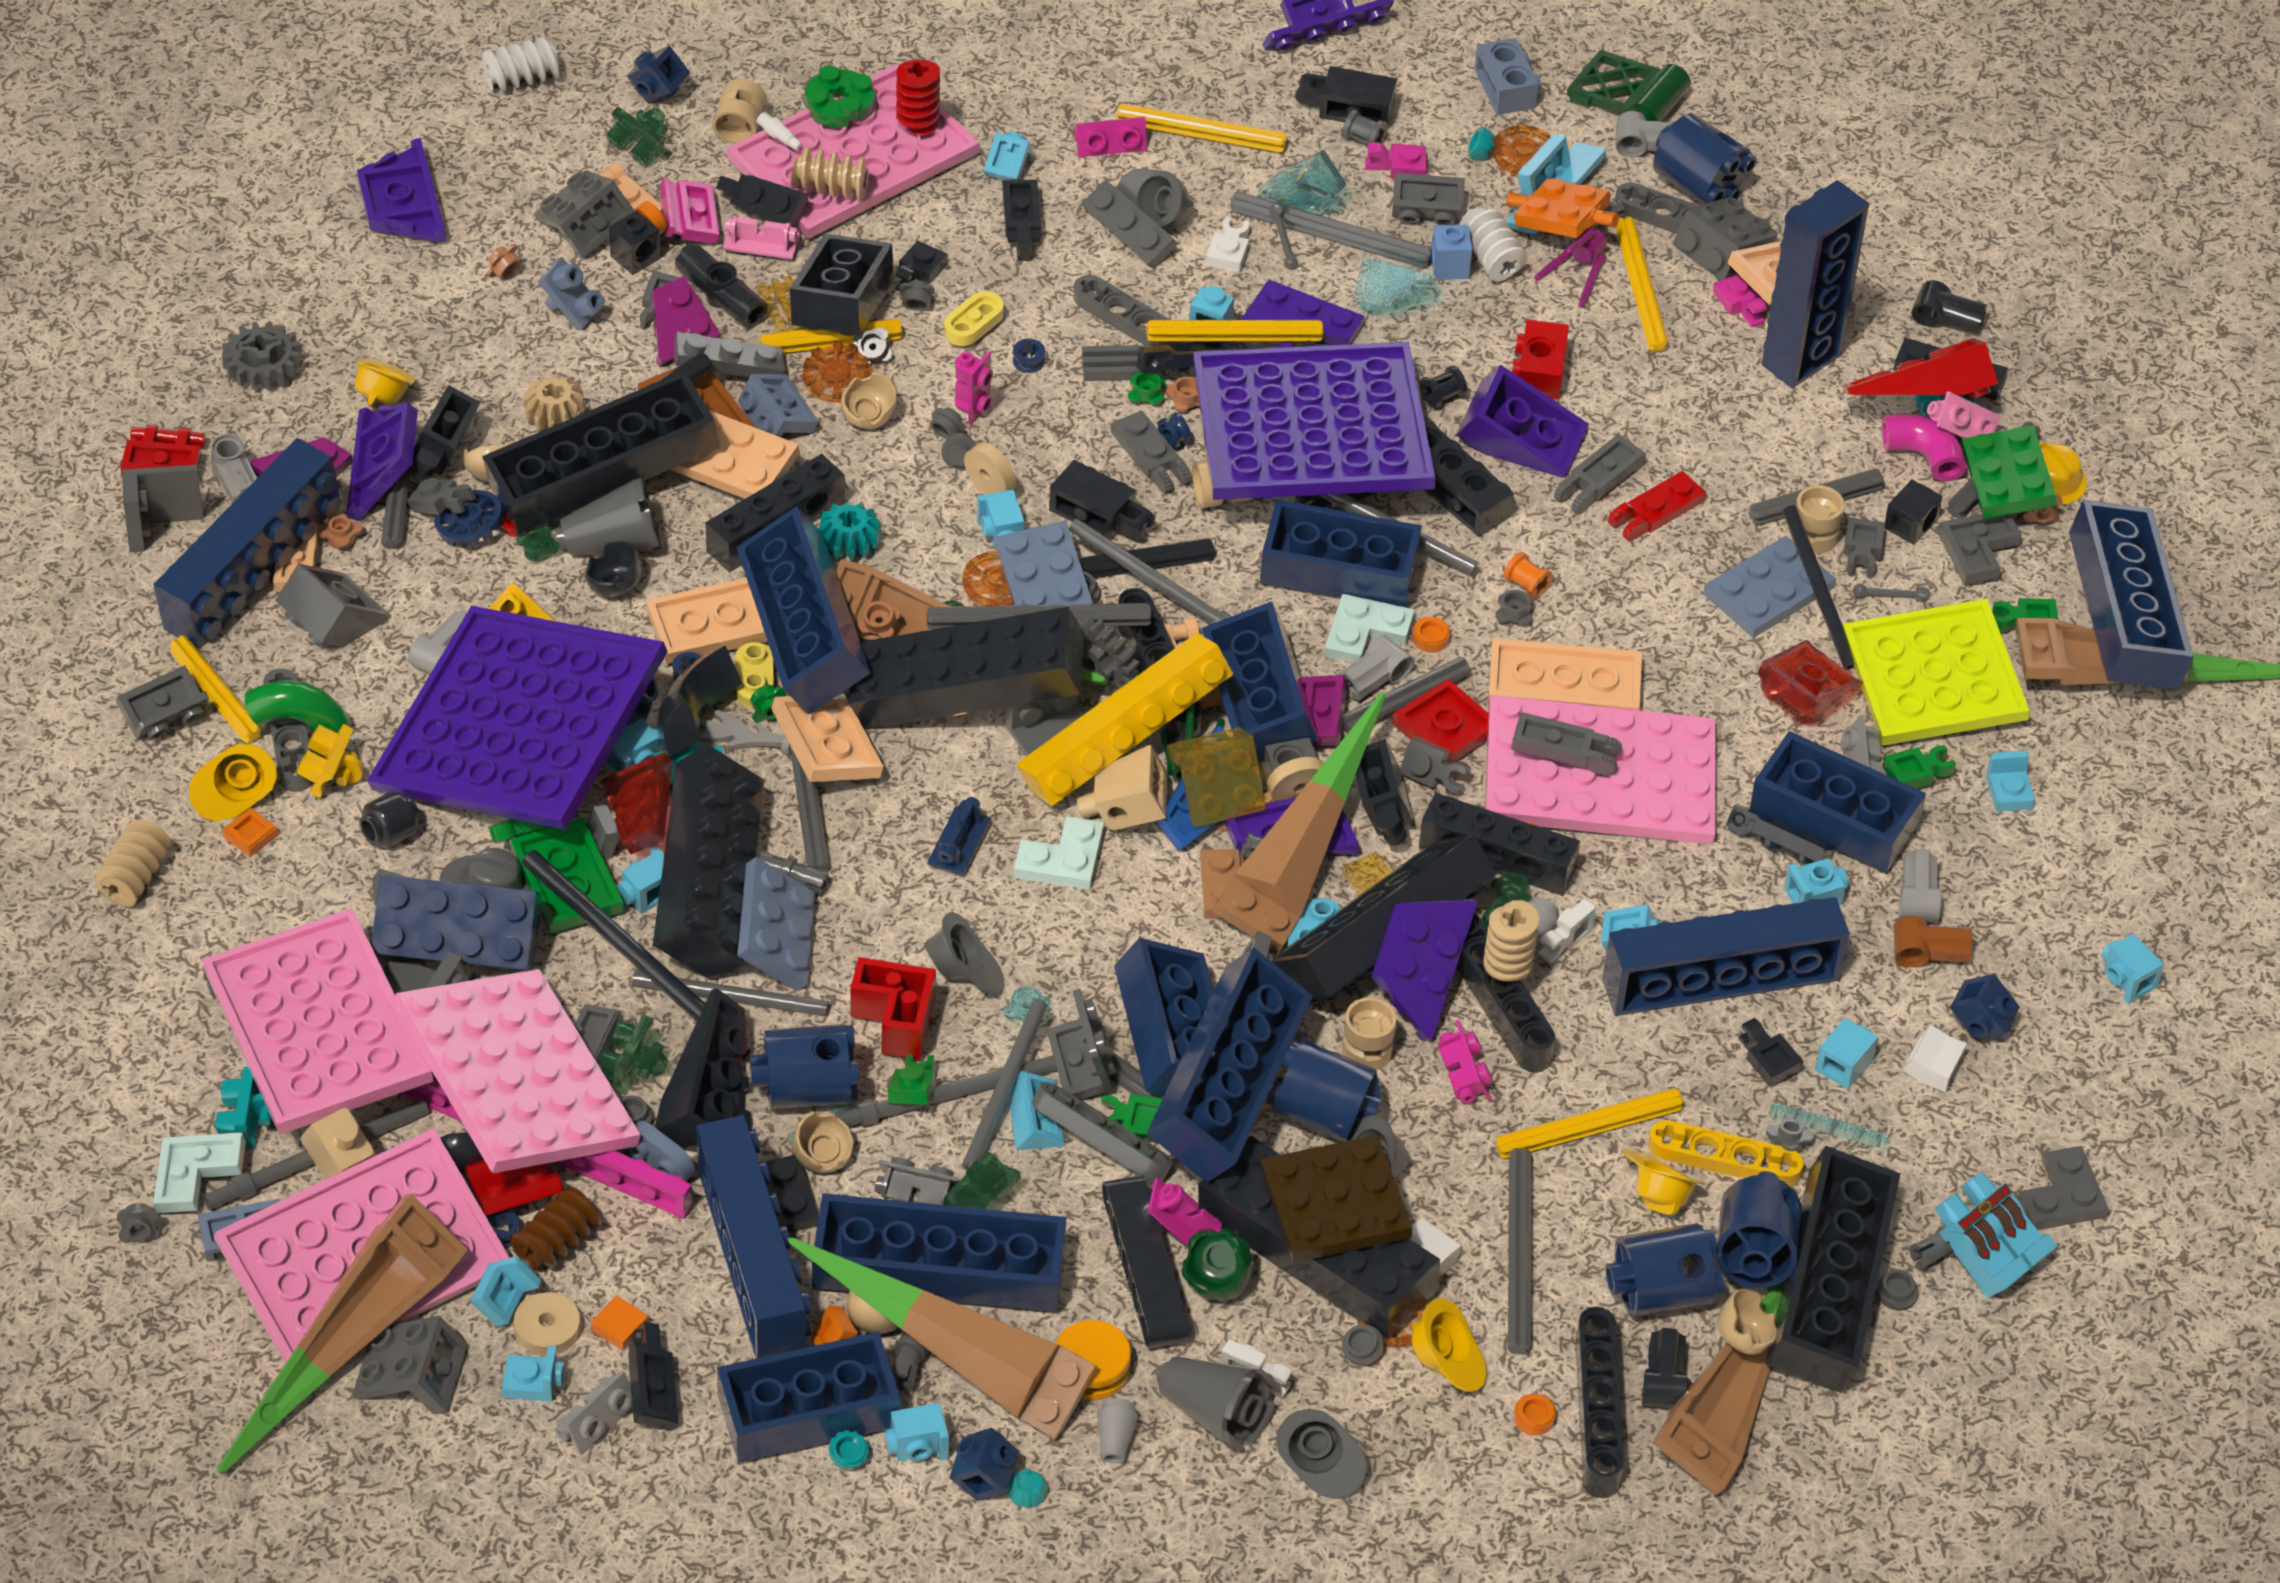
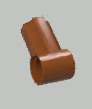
[1893,916,1972,968]

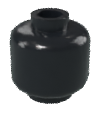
[359,791,419,848]

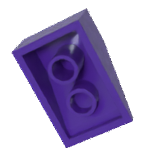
[1456,364,1589,478]

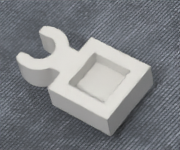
[1205,217,1249,272]
[1538,898,1596,963]
[1221,1339,1292,1397]

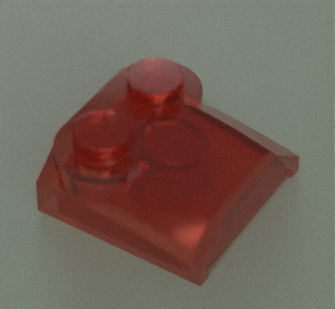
[1758,640,1863,724]

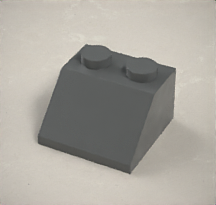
[275,563,391,648]

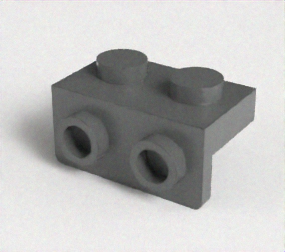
[1392,173,1465,225]
[116,665,209,740]

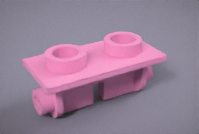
[723,215,800,260]
[1927,392,2000,438]

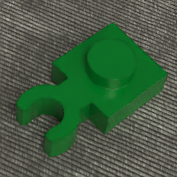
[1992,598,2058,632]
[1882,745,1956,789]
[488,819,549,842]
[887,1054,936,1105]
[1101,1094,1162,1141]

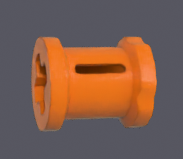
[1503,552,1553,600]

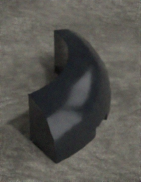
[657,644,743,757]

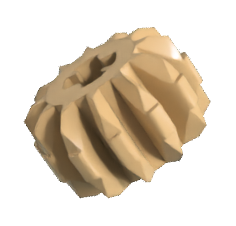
[523,373,586,431]

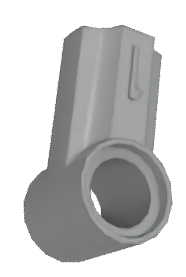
[1616,111,1671,157]
[211,434,257,503]
[408,609,468,674]
[1338,635,1415,701]
[1898,849,1942,923]

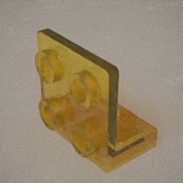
[1167,727,1266,827]

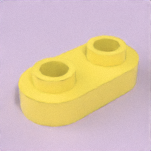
[944,291,1004,346]
[735,642,773,708]

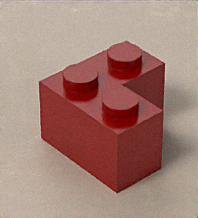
[850,957,936,1060]

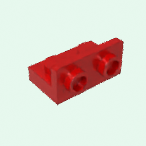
[465,1160,563,1216]

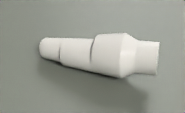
[757,112,802,150]

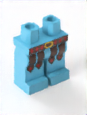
[1935,1172,2058,1298]

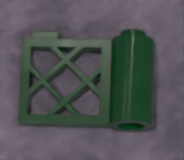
[1567,50,1691,122]

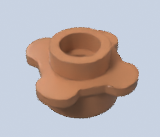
[486,244,521,279]
[1166,376,1199,412]
[2023,494,2063,523]
[318,512,363,549]
[858,601,900,638]

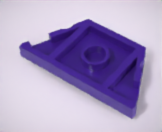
[357,138,446,242]
[346,402,418,521]
[1371,899,1477,1041]

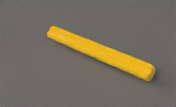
[1116,104,1287,153]
[1615,217,1668,352]
[1146,320,1323,342]
[1495,1088,1683,1159]

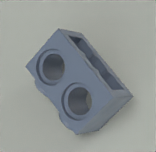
[1474,38,1542,115]

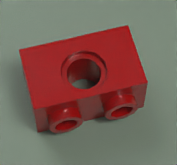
[1512,319,1569,400]

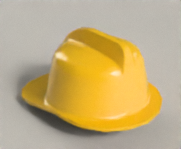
[354,358,416,407]
[2039,442,2087,504]
[189,744,277,821]
[1622,1149,1705,1216]
[1411,1298,1487,1392]

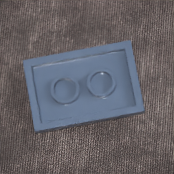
[994,521,1093,605]
[1703,535,1836,638]
[737,857,815,990]

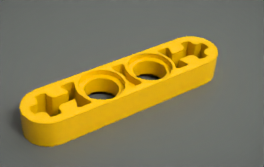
[1648,1120,1803,1187]

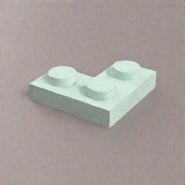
[1324,594,1415,663]
[1014,816,1104,890]
[153,1133,246,1213]

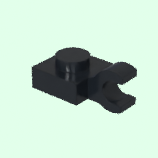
[895,241,948,293]
[1738,1018,1804,1087]

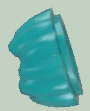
[1468,126,1495,161]
[828,1430,869,1470]
[1008,1468,1048,1508]

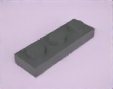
[1081,179,1178,269]
[673,332,784,377]

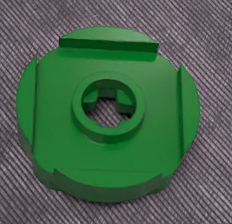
[804,65,874,128]

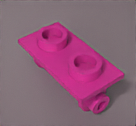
[1073,117,1147,157]
[954,352,994,425]
[1438,1020,1493,1104]
[1148,1178,1223,1247]

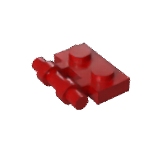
[120,424,206,477]

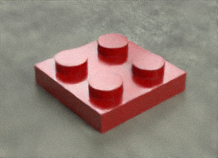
[1392,678,1489,763]

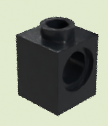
[609,210,660,275]
[1884,479,1943,545]

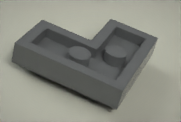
[1938,514,2022,585]
[2017,1146,2109,1230]

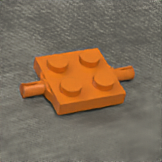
[1506,178,1619,238]

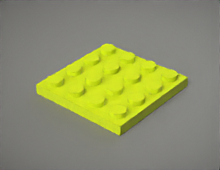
[1843,599,2030,746]

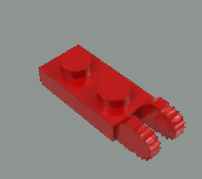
[1607,470,1707,541]

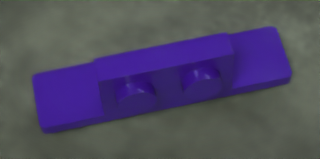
[1262,0,1394,51]

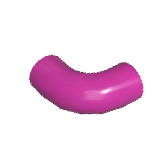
[1881,414,1967,482]

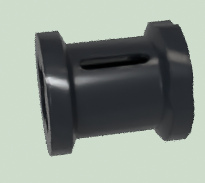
[1419,365,1467,408]

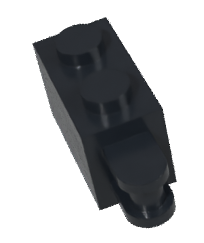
[1295,66,1397,128]
[410,385,481,482]
[1049,460,1155,540]
[1355,739,1414,846]

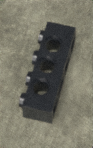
[1423,415,1514,537]
[705,453,845,573]
[1419,792,1580,896]

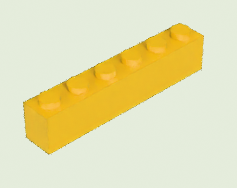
[1016,633,1233,806]

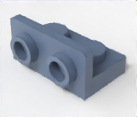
[738,374,819,437]

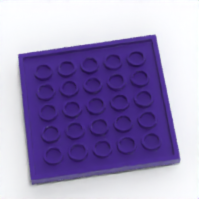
[1193,342,1435,500]
[367,605,668,830]

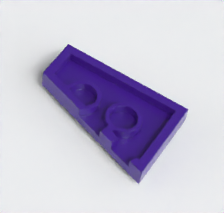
[1240,279,1365,345]
[1224,796,1359,855]

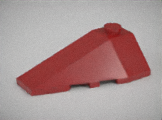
[1842,338,1998,398]

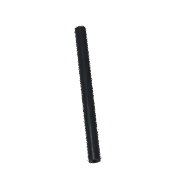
[1782,505,1854,670]

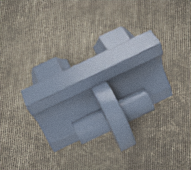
[538,257,605,330]

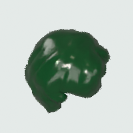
[1181,1228,1253,1301]

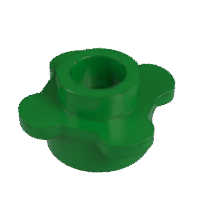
[1128,372,1166,405]
[750,685,787,723]

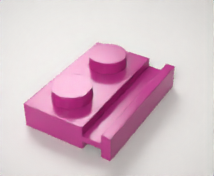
[660,177,719,244]

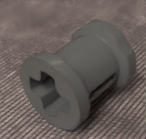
[1342,110,1387,145]

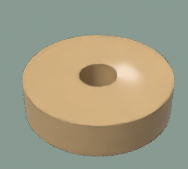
[964,442,1016,494]
[1267,757,1324,802]
[514,1292,580,1356]

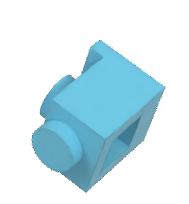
[1189,286,1235,320]
[977,490,1024,551]
[604,718,664,786]
[616,845,664,914]
[1784,858,1848,906]
[2101,933,2164,1004]
[884,1402,949,1461]

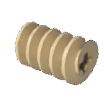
[791,146,869,202]
[95,820,172,908]
[1483,900,1540,981]

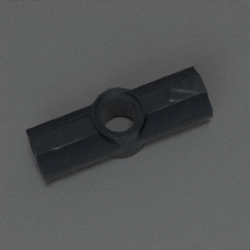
[675,243,768,328]

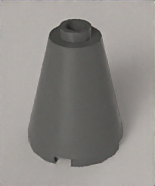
[555,478,662,555]
[1157,1357,1276,1451]

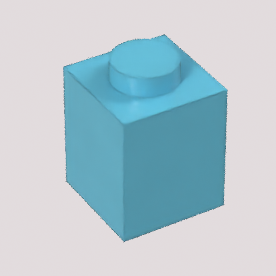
[1815,1018,1878,1089]

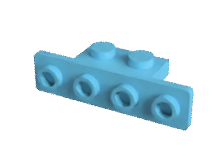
[1506,133,1606,234]

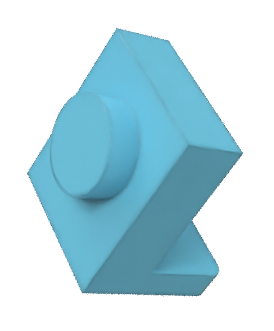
[470,1257,541,1327]

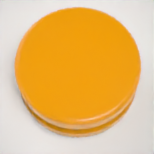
[1056,1320,1131,1401]

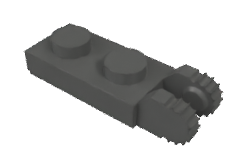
[1110,410,1192,493]
[1554,434,1646,515]
[1511,712,1622,776]

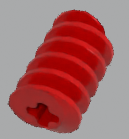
[896,60,940,136]

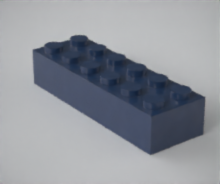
[1762,180,1869,389]
[153,438,341,650]
[2069,499,2194,690]
[736,506,871,714]
[1602,897,1850,1016]
[1146,947,1313,1183]
[696,1115,812,1359]
[812,1193,1067,1312]

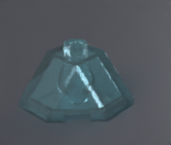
[1258,149,1347,212]
[1352,257,1437,313]

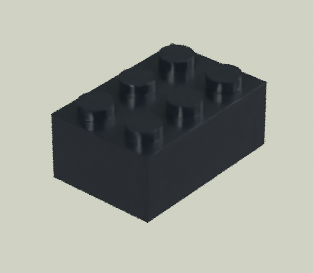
[790,233,894,336]

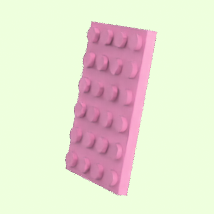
[727,64,980,239]
[1485,695,1715,844]
[202,908,433,1135]
[393,969,641,1173]
[214,1128,510,1364]

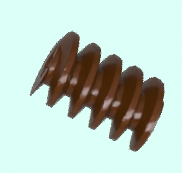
[510,1187,601,1270]

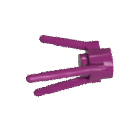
[1534,227,1607,308]

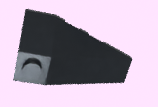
[655,988,751,1152]

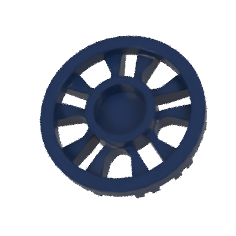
[434,490,504,547]

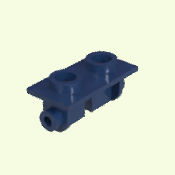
[927,797,991,876]

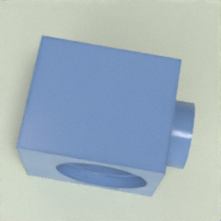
[1431,225,1472,280]

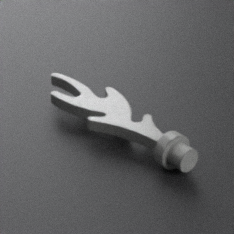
[698,710,793,755]

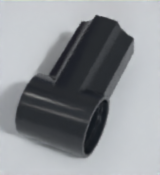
[1911,280,1987,333]
[1642,1327,1687,1408]

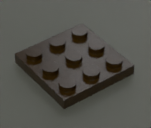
[1260,1134,1412,1263]

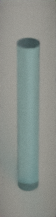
[1769,1102,1889,1150]

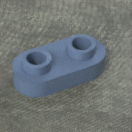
[626,1121,695,1181]

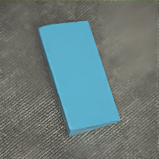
[1009,1071,1065,1150]

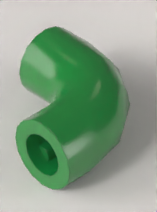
[245,680,350,733]

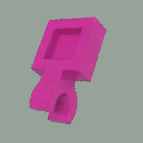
[1365,142,1426,178]
[1713,274,1767,328]

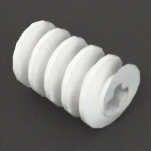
[482,37,559,92]
[1460,207,1528,282]

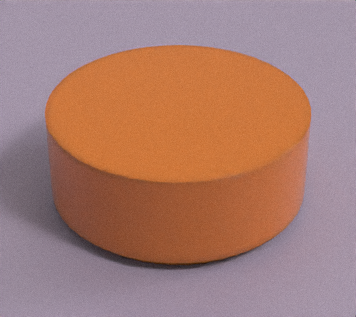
[634,201,667,234]
[1412,617,1450,653]
[1514,1394,1556,1436]

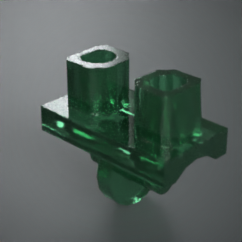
[605,106,672,168]
[597,1015,669,1095]
[943,1152,1021,1210]

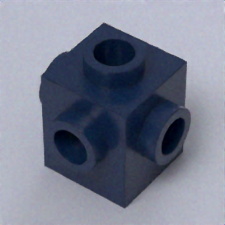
[627,45,691,103]
[1950,974,2020,1040]
[949,1427,1020,1501]

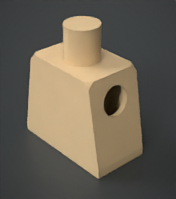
[1077,745,1167,831]
[300,1107,376,1180]

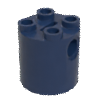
[1653,113,1757,204]
[750,1024,859,1110]
[1266,1038,1382,1142]
[1716,1171,1802,1288]
[1605,1223,1725,1318]

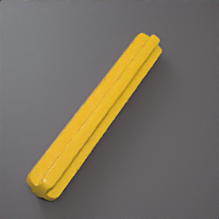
[760,318,902,354]
[170,636,262,744]

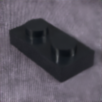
[765,1155,819,1233]

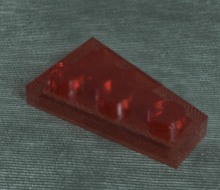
[601,752,673,855]

